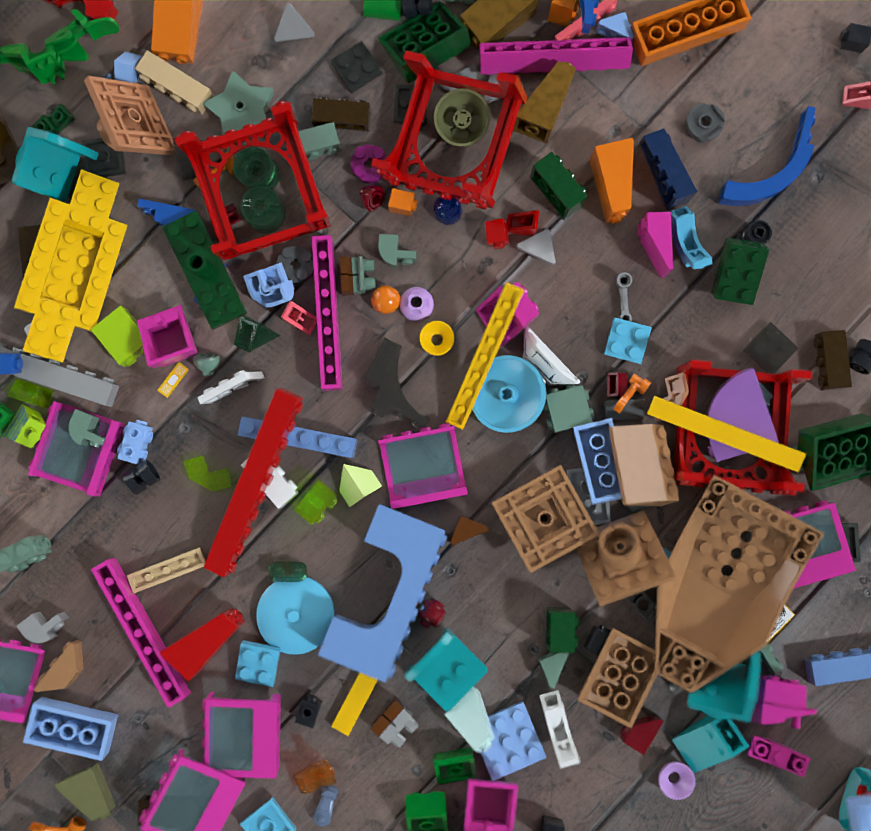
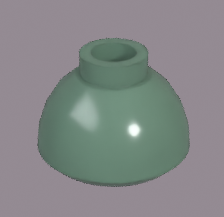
[193,353,220,376]

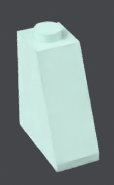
[444,687,495,752]

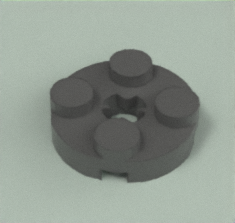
[685,103,725,143]
[277,246,314,284]

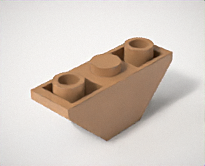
[33,639,84,692]

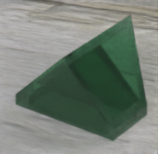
[233,315,281,353]

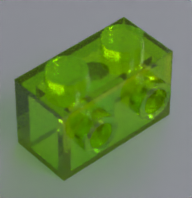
[294,480,338,525]

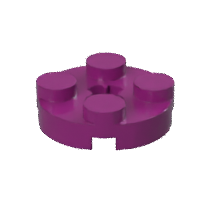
[351,145,387,184]

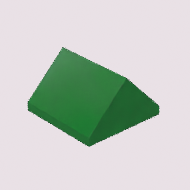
[433,747,477,785]

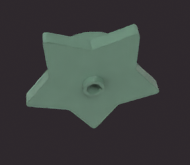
[204,71,274,135]

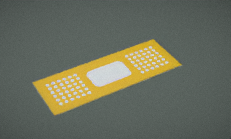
[157,362,189,398]

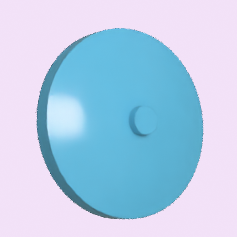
[472,355,546,433]
[256,575,335,655]

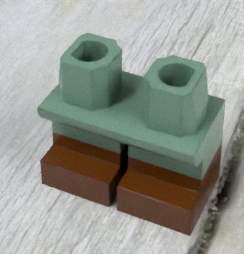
[340,256,376,296]

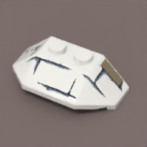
[523,326,581,386]

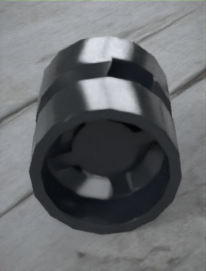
[402,0,433,19]
[739,220,772,244]
[849,339,871,375]
[123,460,161,495]

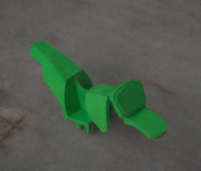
[0,9,120,85]

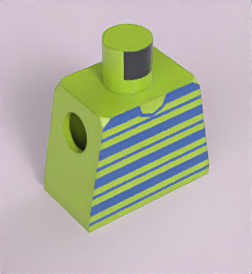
[3,404,46,448]

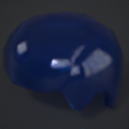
[433,197,462,225]

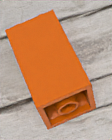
[151,0,203,64]
[589,138,634,224]

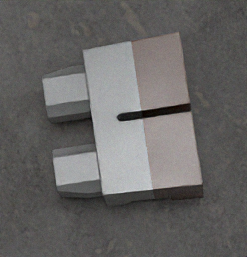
[370,697,418,748]

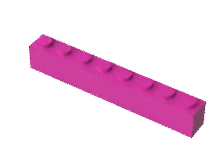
[479,37,633,75]
[312,235,343,391]
[91,558,191,708]

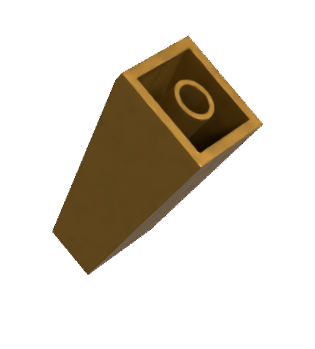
[460,0,538,50]
[513,61,576,144]

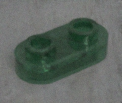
[268,561,308,582]

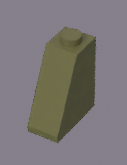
[55,763,116,821]

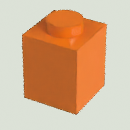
[388,188,418,216]

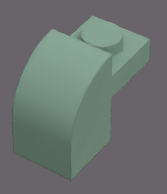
[379,234,417,269]
[69,409,106,448]

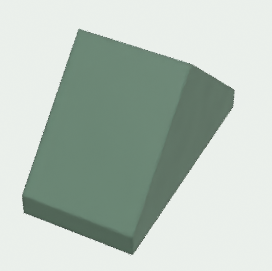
[538,652,568,689]

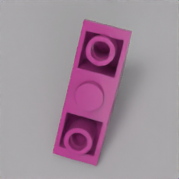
[747,735,811,777]

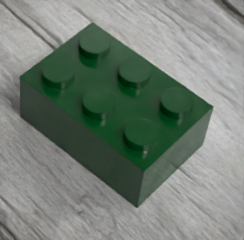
[530,151,587,221]
[711,238,770,305]

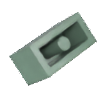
[298,122,341,160]

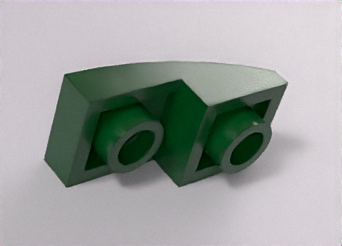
[31,103,75,135]

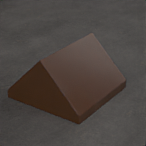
[450,515,489,546]

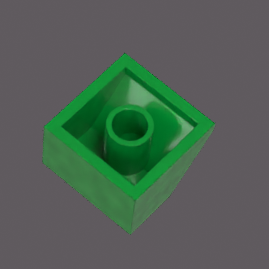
[405,791,448,831]

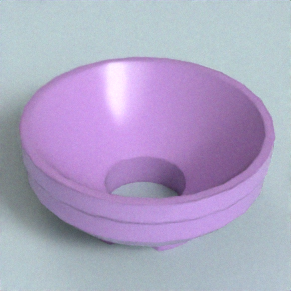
[400,287,434,322]
[658,761,695,800]

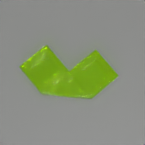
[184,455,233,492]

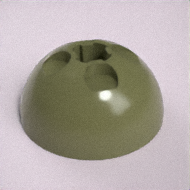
[434,88,491,147]

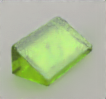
[7,379,54,409]

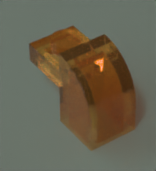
[293,759,337,794]

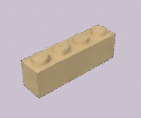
[135,50,214,114]

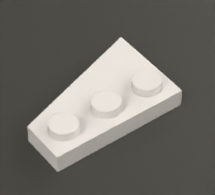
[197,370,265,404]

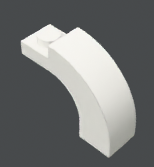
[539,690,580,768]

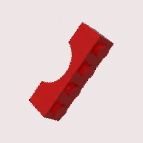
[44,0,118,21]

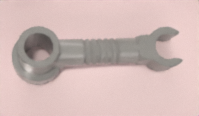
[616,272,632,322]

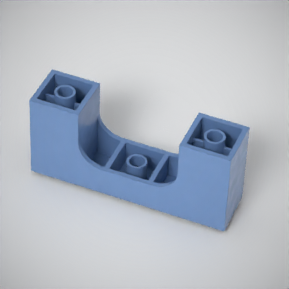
[318,504,447,683]

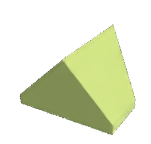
[339,464,382,507]

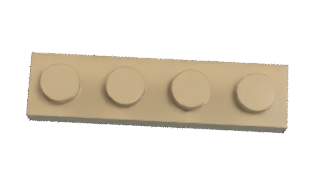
[127,547,206,594]

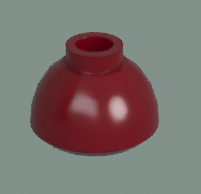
[359,185,385,211]

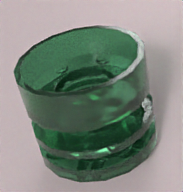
[233,146,280,195]
[241,186,286,234]

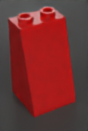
[159,608,245,681]

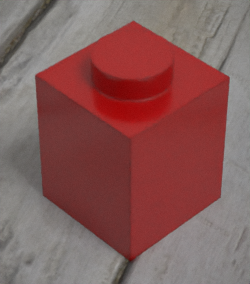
[485,218,510,249]

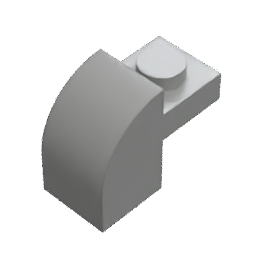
[16,612,69,643]

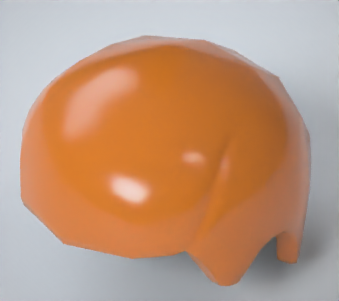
[370,285,401,314]

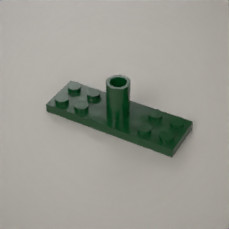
[162,210,247,330]

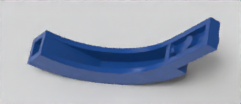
[718,106,816,206]

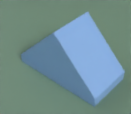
[596,12,634,42]
[114,52,143,83]

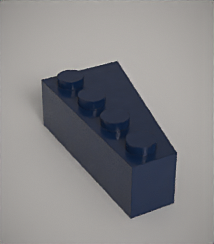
[639,128,698,211]

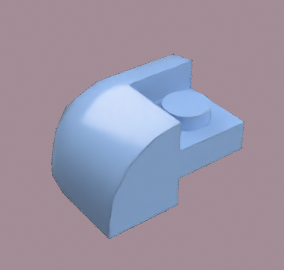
[243,263,294,308]

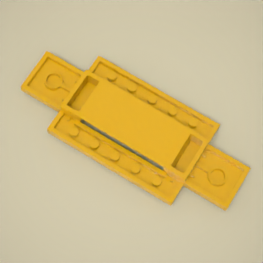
[14,169,127,363]

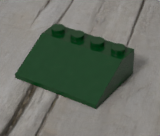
[378,1,472,84]
[798,413,871,491]

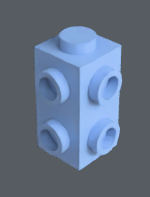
[117,419,153,464]

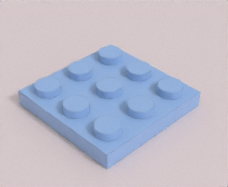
[481,701,547,781]

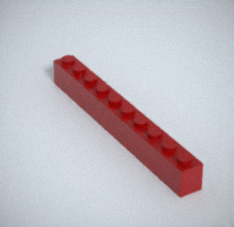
[203,388,303,578]

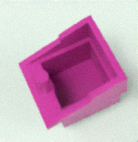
[475,282,539,347]
[137,305,198,368]
[750,675,817,729]
[464,778,518,831]

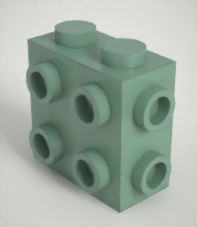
[543,384,594,433]
[0,535,52,573]

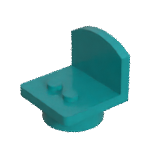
[12,127,99,202]
[404,627,488,711]
[687,650,761,722]

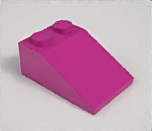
[637,212,673,278]

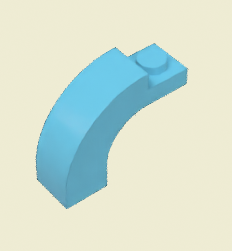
[669,206,712,269]

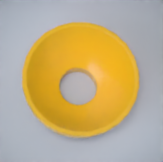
[420,321,454,356]

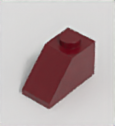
[620,714,664,755]

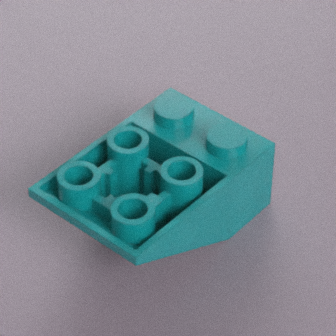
[672,715,749,773]

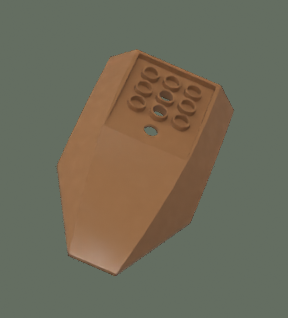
[655,475,824,693]

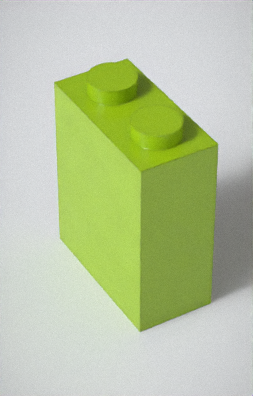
[91,305,145,367]

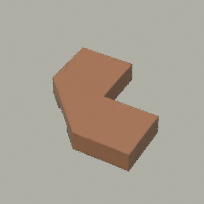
[655,372,689,421]

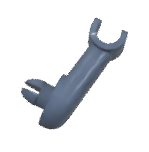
[313,785,338,827]

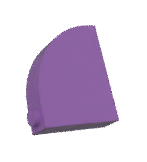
[707,367,779,462]

